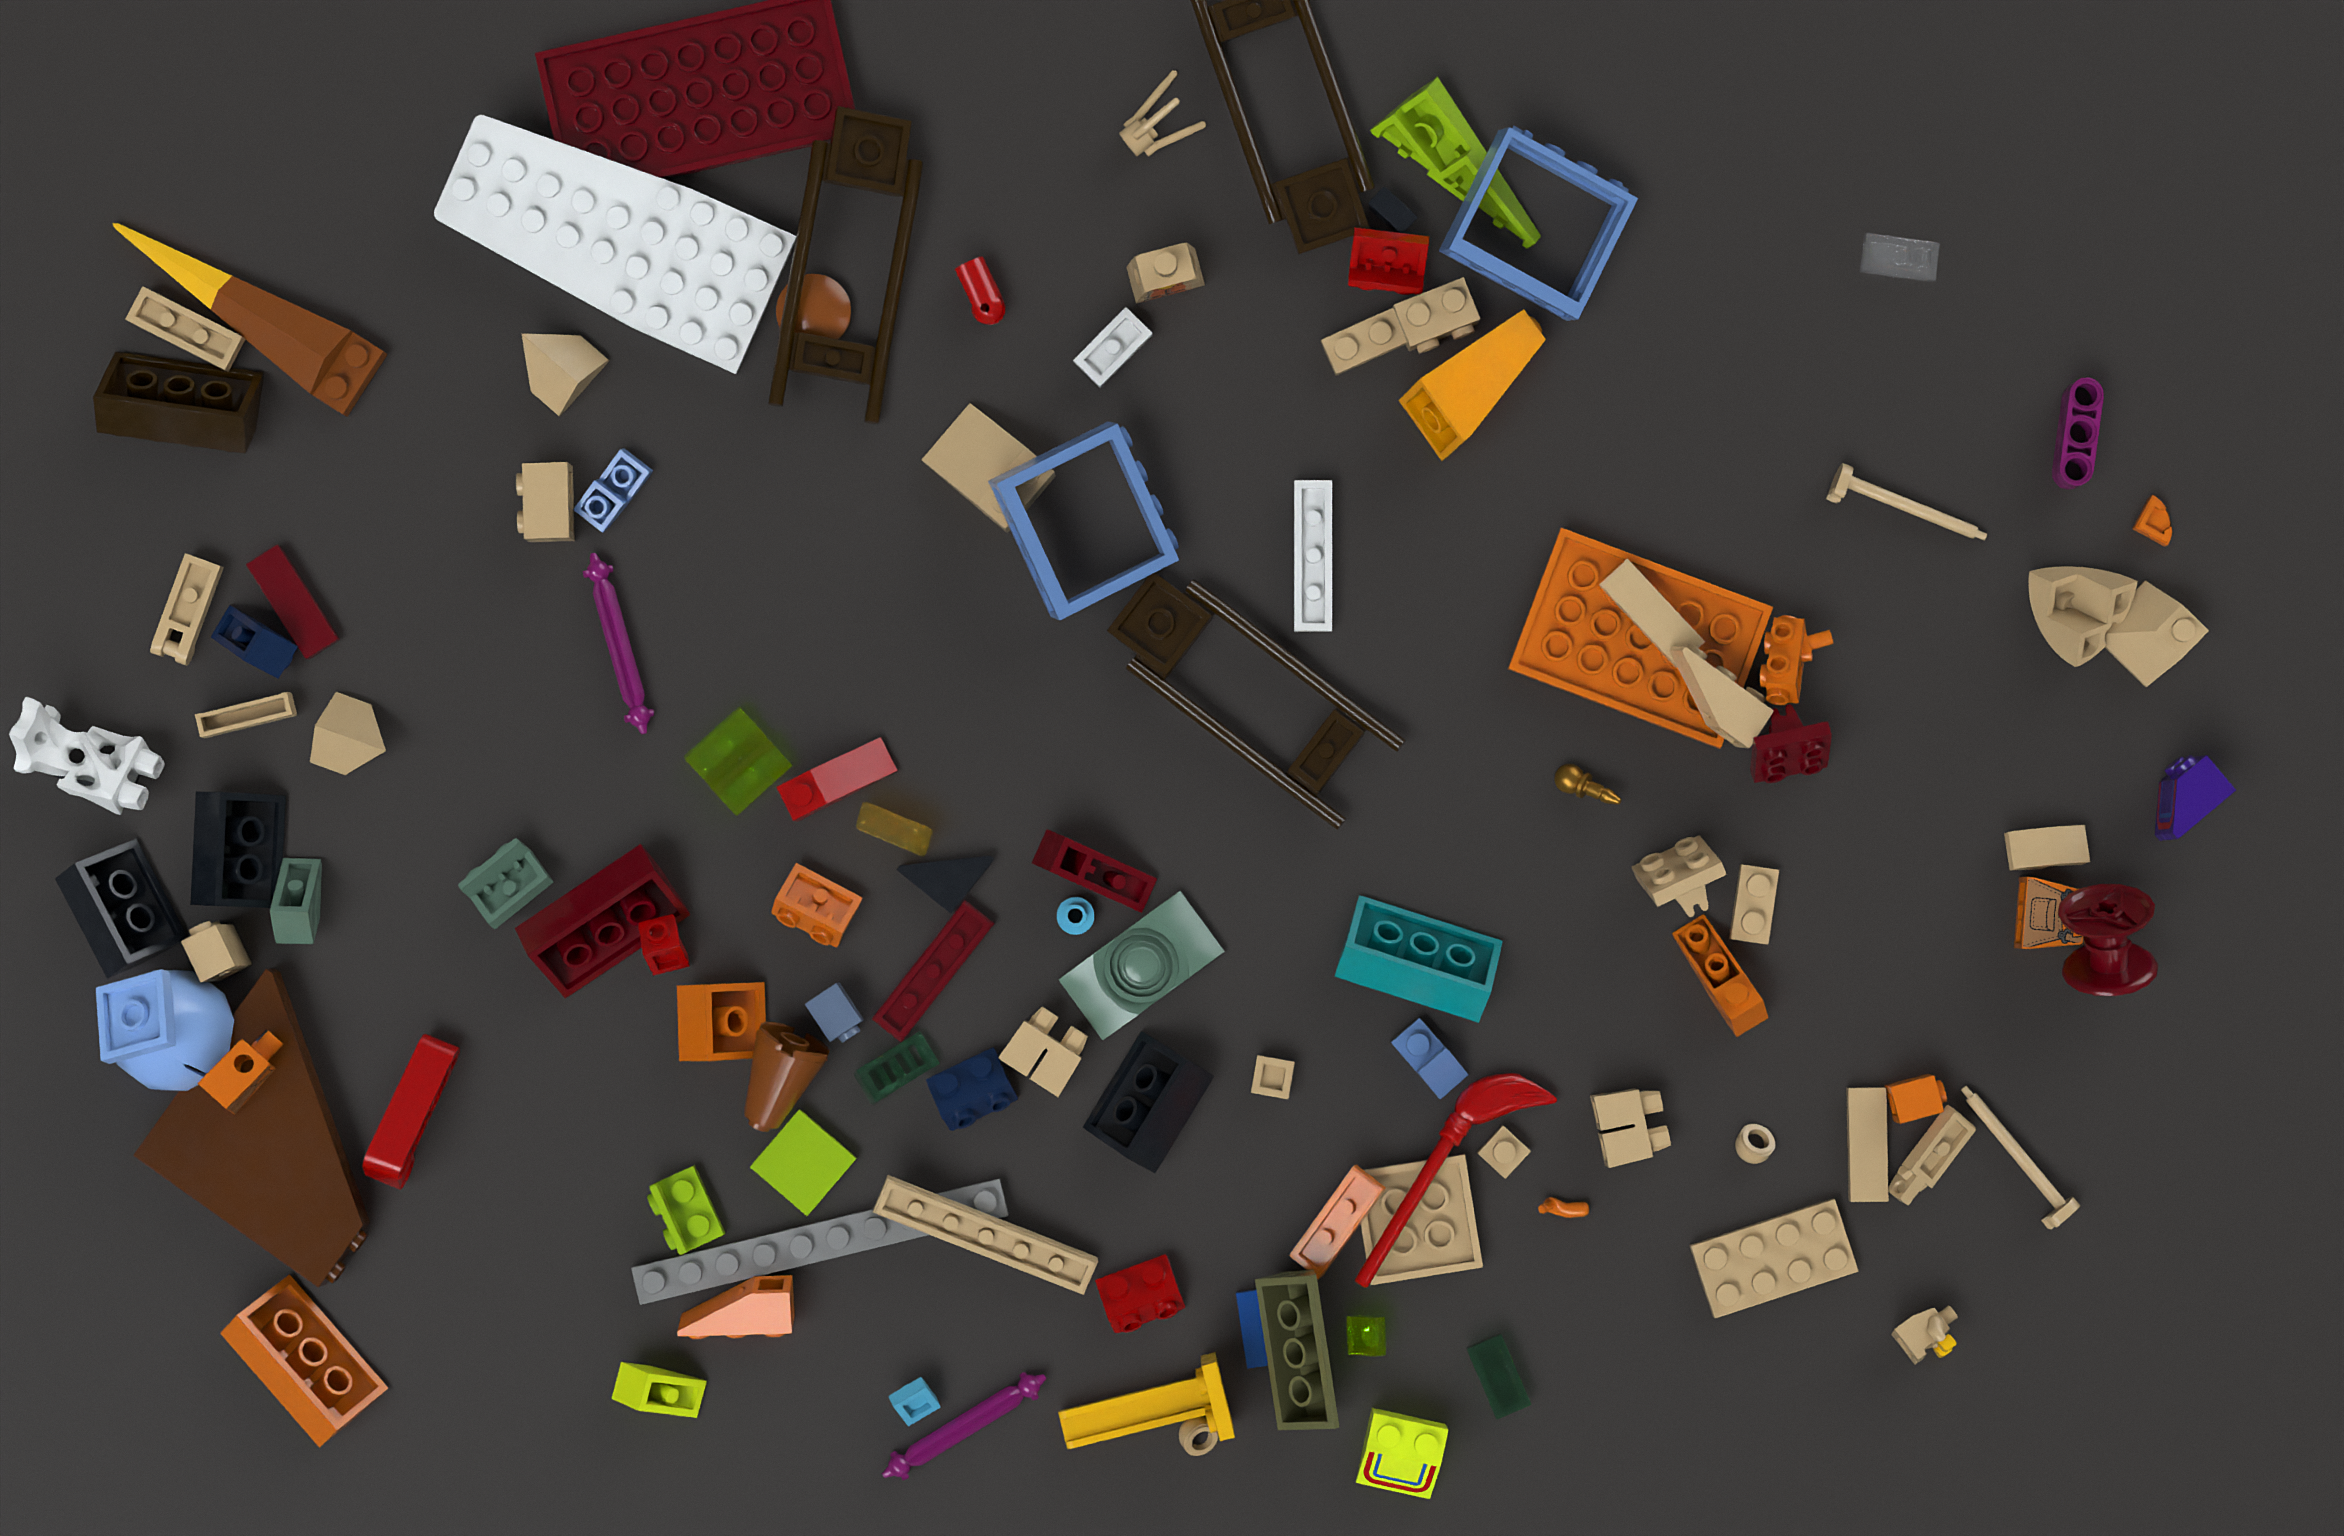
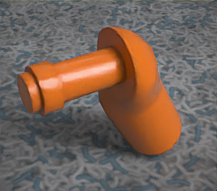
[1538,1197,1589,1218]

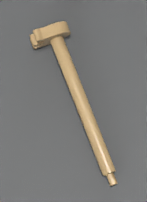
[1826,463,1987,540]
[1961,1085,2080,1229]

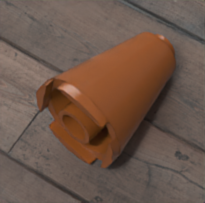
[744,1022,830,1132]

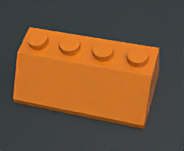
[220,1274,388,1448]

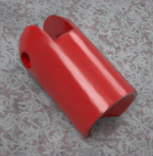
[955,257,1006,325]

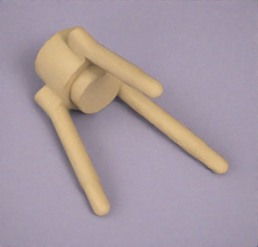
[1119,70,1206,157]

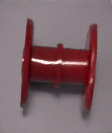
[2058,884,2158,996]

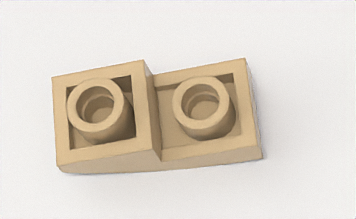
[2004,825,2090,870]

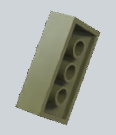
[1255,1270,1339,1430]

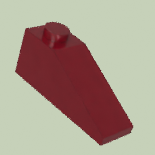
[1031,829,1157,913]

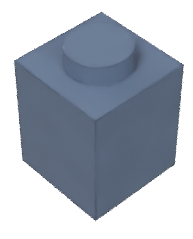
[805,982,864,1043]

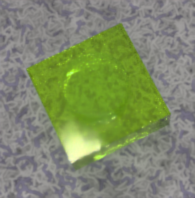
[1347,1315,1386,1357]

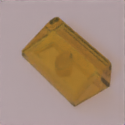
[856,801,935,856]

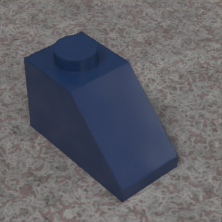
[211,605,298,679]

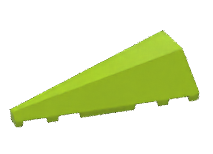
[1370,77,1541,249]

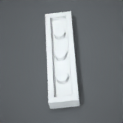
[1294,480,1332,632]

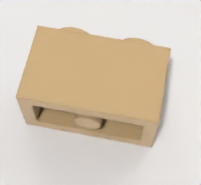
[516,462,575,542]
[181,921,252,983]

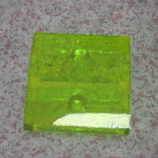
[683,706,793,816]

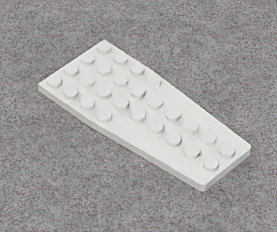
[434,115,796,374]

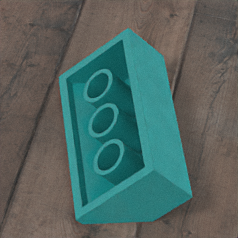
[1334,895,1503,1023]

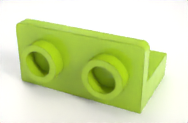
[647,1165,726,1255]

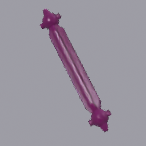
[583,553,654,735]
[882,1372,1047,1480]

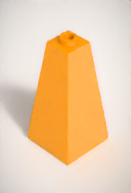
[1398,309,1546,461]

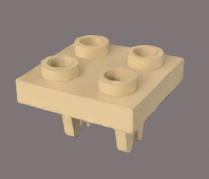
[1632,835,1727,917]

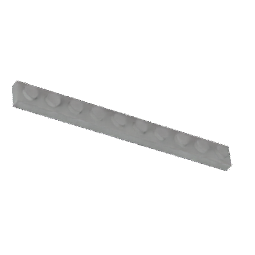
[631,1178,1009,1305]

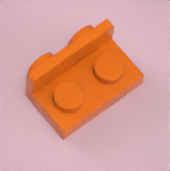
[771,863,863,948]

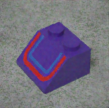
[2155,755,2236,841]

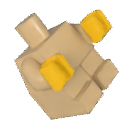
[1891,1305,1958,1365]

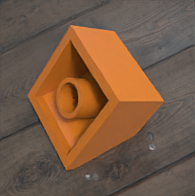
[677,982,766,1061]

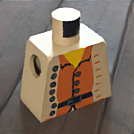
[1126,243,1205,304]

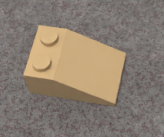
[922,403,1056,533]

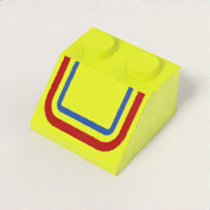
[1356,1408,1448,1499]

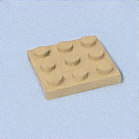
[1360,1154,1483,1285]

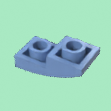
[573,448,653,533]

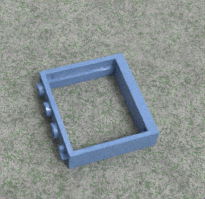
[1439,126,1638,321]
[988,421,1179,620]

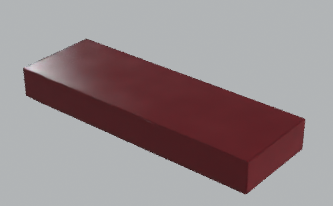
[246,544,340,660]

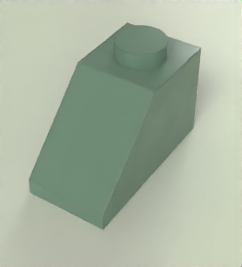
[270,858,322,944]

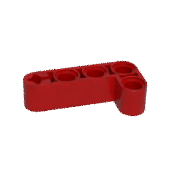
[363,1033,460,1190]

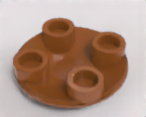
[776,274,851,339]

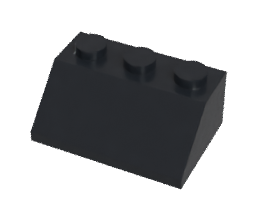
[190,791,286,908]
[55,839,188,979]
[1083,1031,1214,1173]

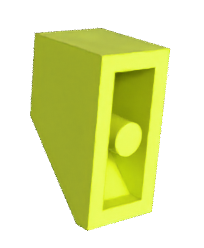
[611,1362,707,1418]

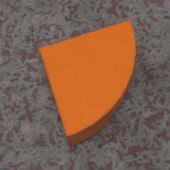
[2132,495,2172,547]

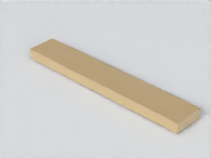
[873,1175,1098,1295]

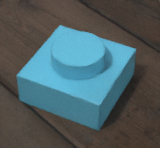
[889,1377,941,1427]

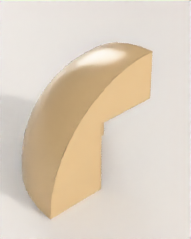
[2029,566,2138,667]

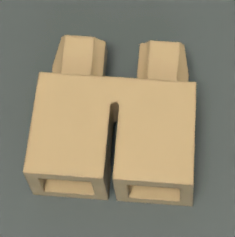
[998,1006,1088,1097]
[1590,1088,1671,1168]

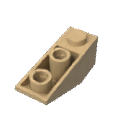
[1669,644,1774,748]

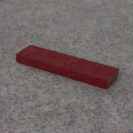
[872,900,995,1042]

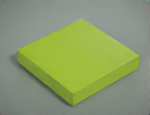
[750,1109,857,1216]

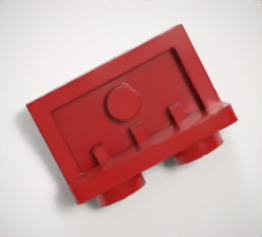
[1348,227,1429,295]
[1095,1254,1186,1333]

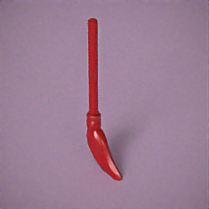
[1355,1073,1557,1288]

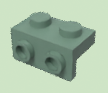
[458,838,554,929]

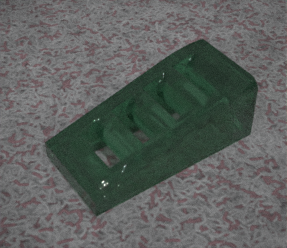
[853,1032,940,1105]

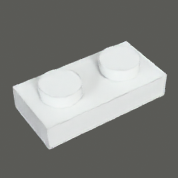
[1073,307,1153,388]

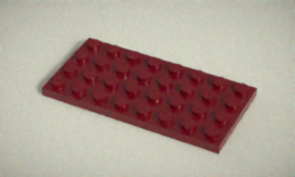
[535,0,856,179]

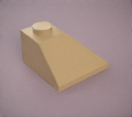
[2104,581,2209,687]

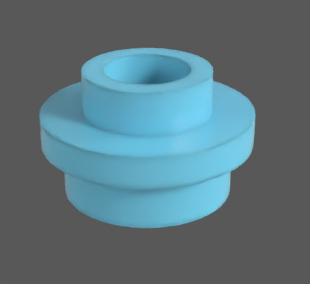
[1057,897,1094,935]

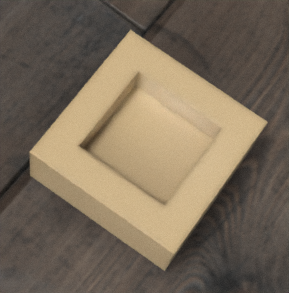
[1251,1055,1295,1099]
[1476,1125,1531,1179]

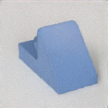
[1391,1018,1468,1099]

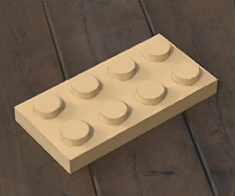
[1689,1198,1859,1318]

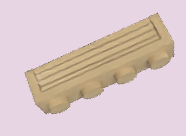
[195,692,297,738]

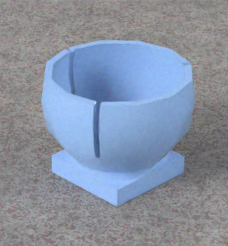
[96,969,234,1091]

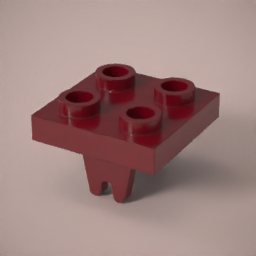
[1750,704,1832,783]

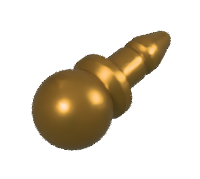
[1554,764,1622,805]

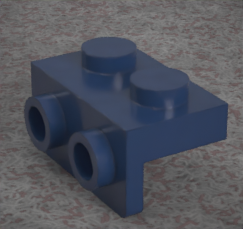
[926,1047,1018,1131]

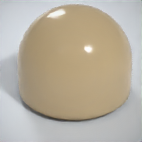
[1735,1124,1775,1164]
[1179,1416,1218,1456]

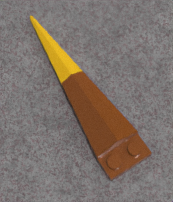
[112,223,388,417]

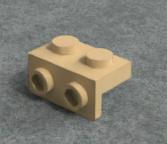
[1393,277,1480,354]

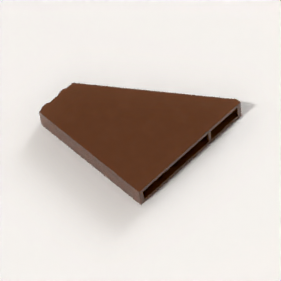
[133,968,370,1288]

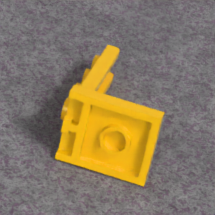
[1058,1352,1235,1449]

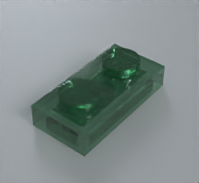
[1466,1333,1531,1420]

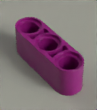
[2052,377,2104,490]

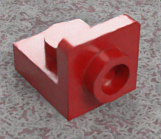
[638,914,690,976]

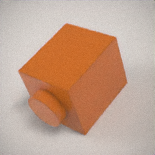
[1884,1074,1947,1124]

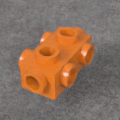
[1760,615,1834,705]

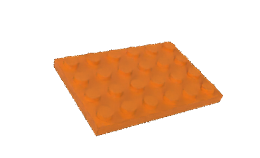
[1508,527,1773,749]

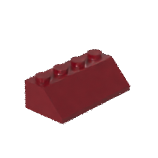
[515,844,691,999]

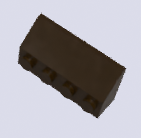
[93,351,264,454]

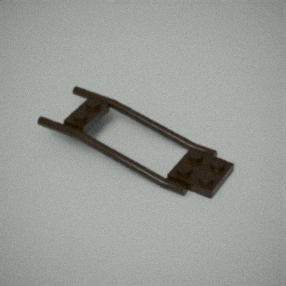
[1191,0,1375,255]
[768,106,923,424]
[1107,573,1406,830]

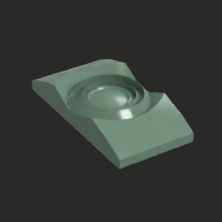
[1058,891,1225,1040]

